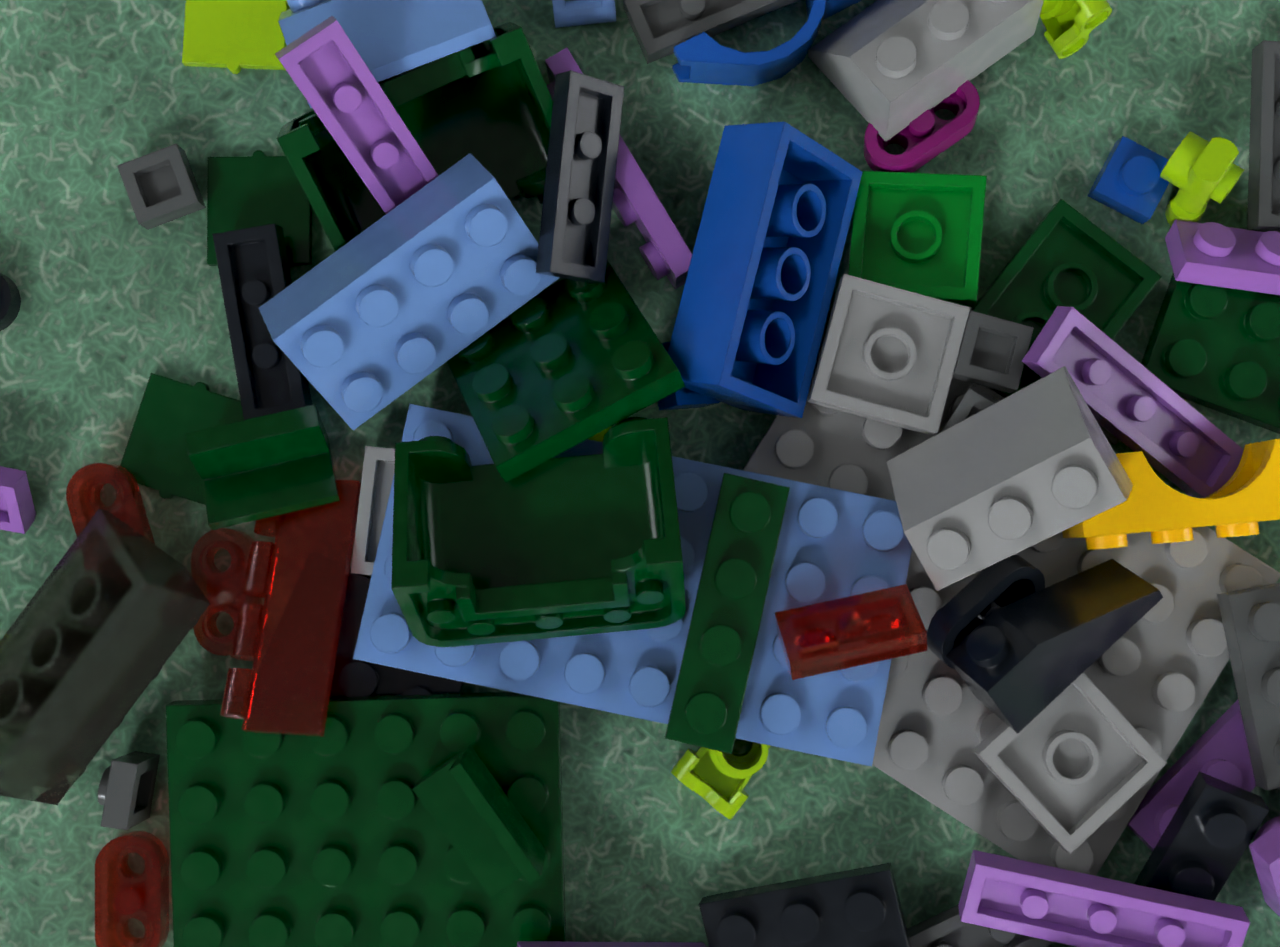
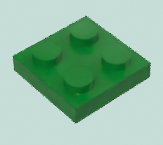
[848,171,987,307]

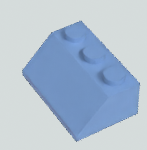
[278,0,496,108]

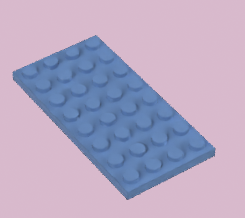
[353,404,912,767]

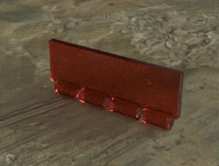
[220,480,361,737]

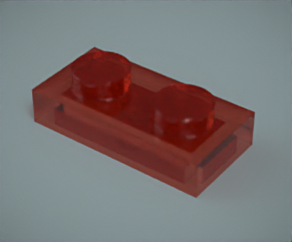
[775,584,927,680]

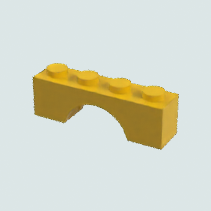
[1062,439,1280,550]

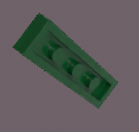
[665,473,790,754]

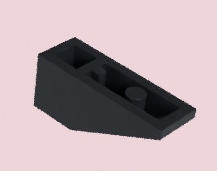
[946,559,1163,734]

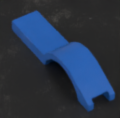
[672,0,862,86]

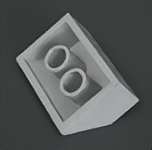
[808,0,1044,142]
[887,366,1133,591]

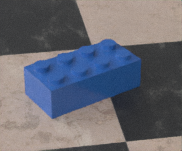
[668,121,863,418]

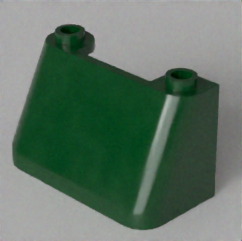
[276,22,553,251]
[391,417,686,647]

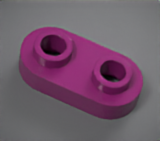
[864,80,980,173]

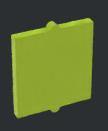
[182,0,289,74]

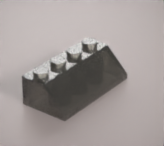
[0,508,210,805]

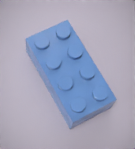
[258,153,560,430]

